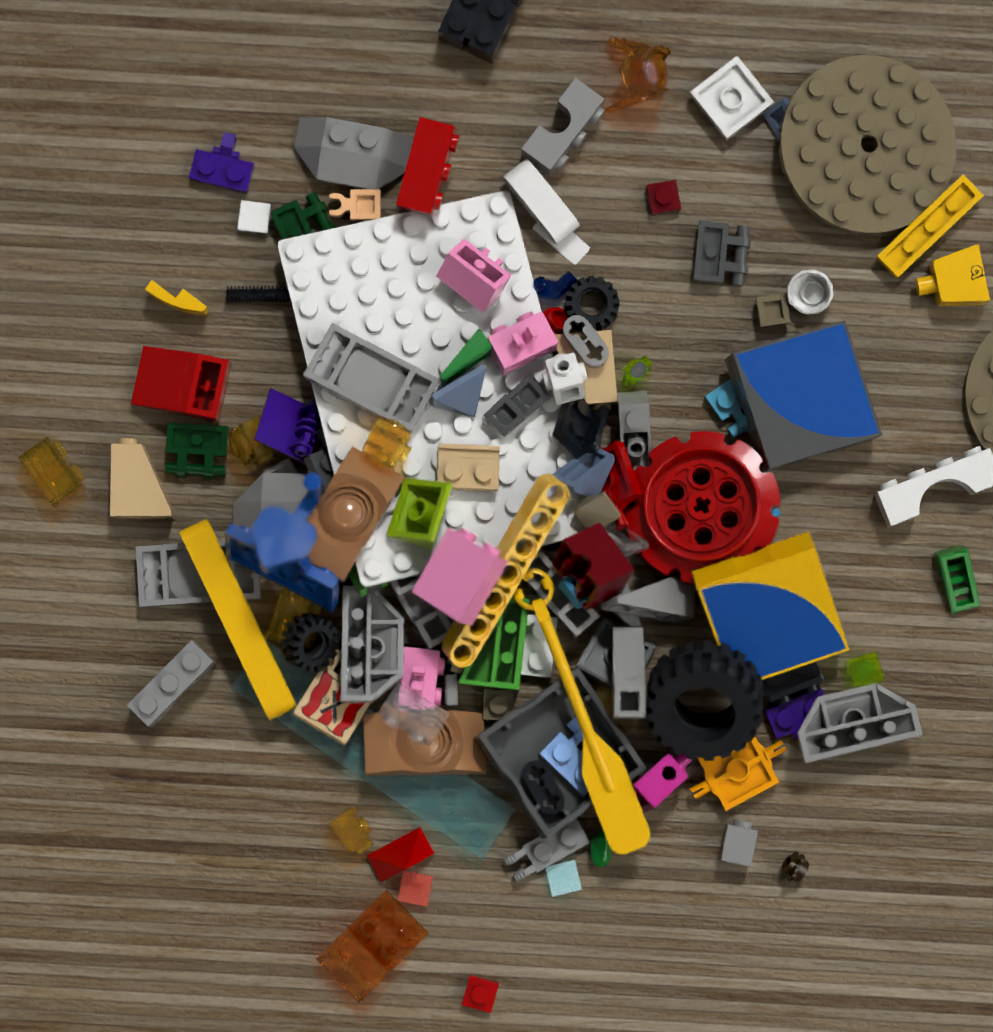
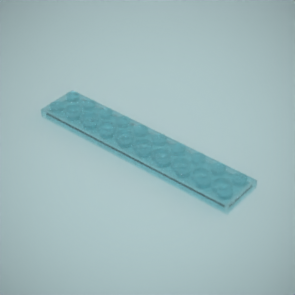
[231,638,516,860]

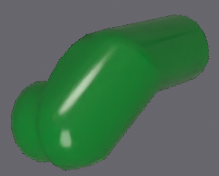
[590,828,611,867]

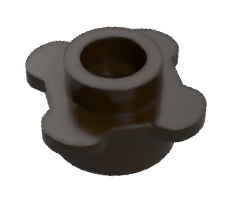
[781,851,809,882]

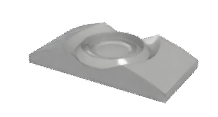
[303,323,440,433]
[136,540,261,607]

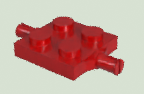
[599,441,642,530]

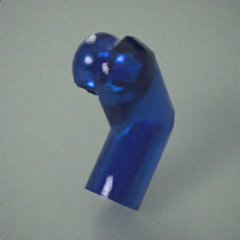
[533,271,578,299]

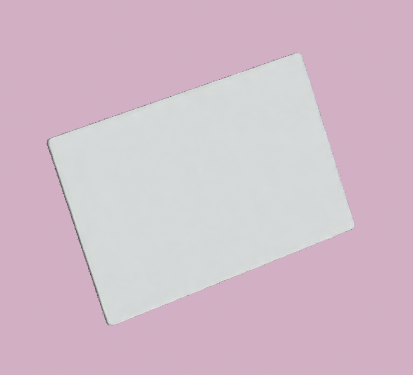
[278,191,588,587]

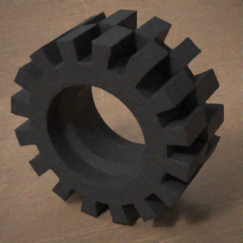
[565,275,620,331]
[280,613,340,672]

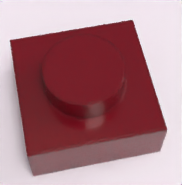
[646,179,682,216]

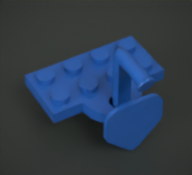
[225,473,339,612]

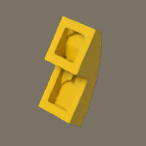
[145,280,210,316]

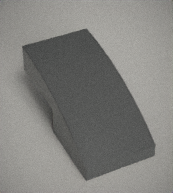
[484,374,550,437]

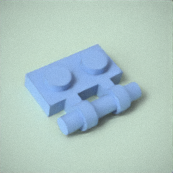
[538,717,612,797]

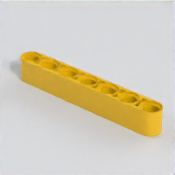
[442,474,569,668]
[179,518,297,720]

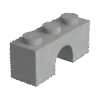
[521,78,605,176]
[526,549,600,638]
[388,575,451,649]
[127,640,217,727]

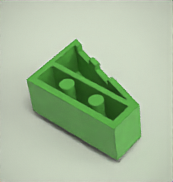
[458,597,529,691]

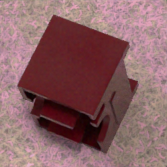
[552,522,634,611]

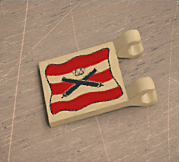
[292,649,370,746]

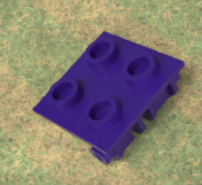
[254,388,321,464]

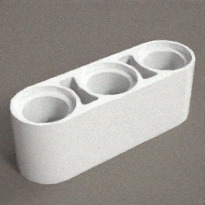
[503,158,580,244]

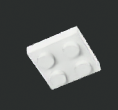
[690,56,774,141]

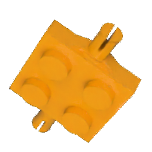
[689,737,787,811]

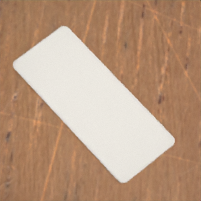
[533,223,590,265]

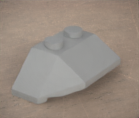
[294,117,413,190]
[233,473,321,529]
[341,586,404,703]
[797,683,923,763]

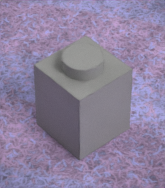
[719,819,758,867]

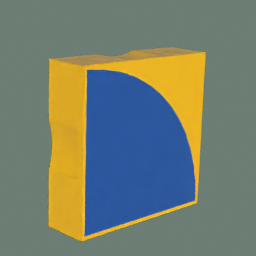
[692,531,849,680]

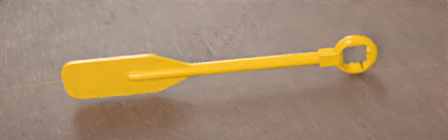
[512,568,650,854]

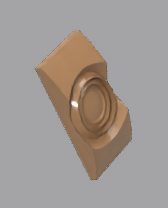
[307,446,405,582]
[362,710,487,776]

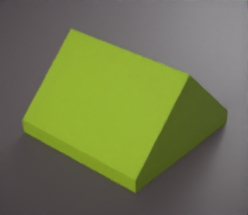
[386,478,452,550]

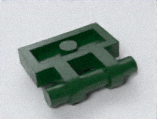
[270,192,336,240]
[165,422,229,480]

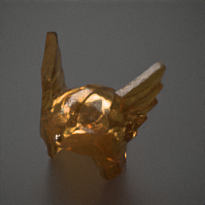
[604,37,671,114]

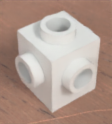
[542,352,588,405]

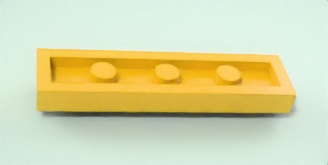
[876,174,984,279]

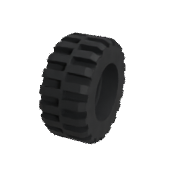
[645,640,764,761]

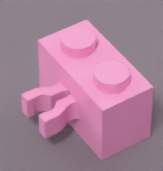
[436,239,511,313]
[487,311,559,376]
[397,647,446,712]

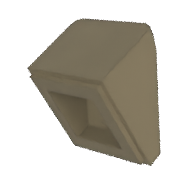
[574,492,621,529]

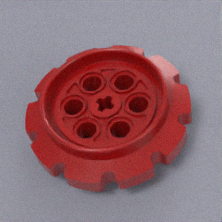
[625,431,781,586]

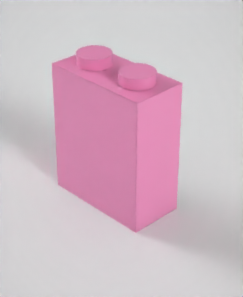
[412,527,508,626]

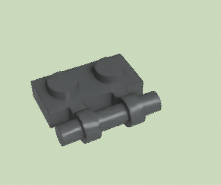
[693,220,751,287]

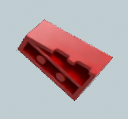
[396,117,460,217]

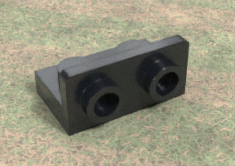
[553,399,609,459]
[762,662,825,706]

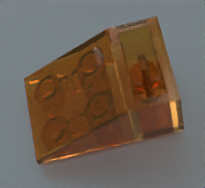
[316,889,429,1003]

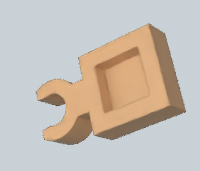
[329,189,381,221]

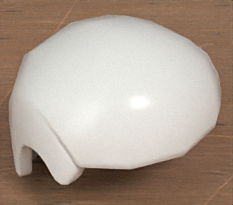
[787,269,834,315]

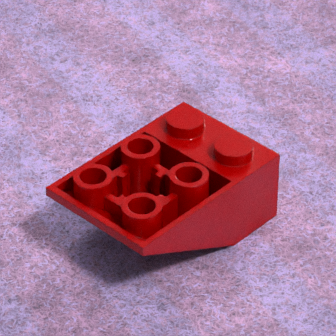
[131,346,232,423]

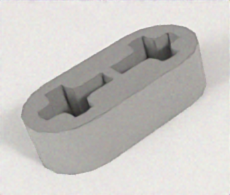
[563,315,609,368]

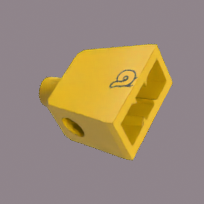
[915,244,990,306]

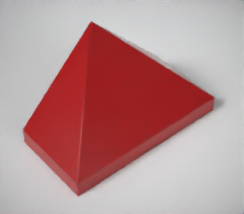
[367,827,435,882]

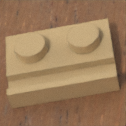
[437,443,500,492]

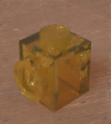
[228,415,275,466]
[361,418,412,470]

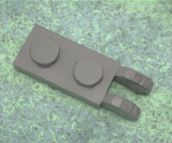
[502,818,590,882]

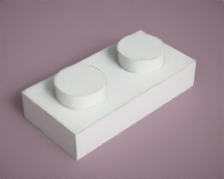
[521,614,558,678]

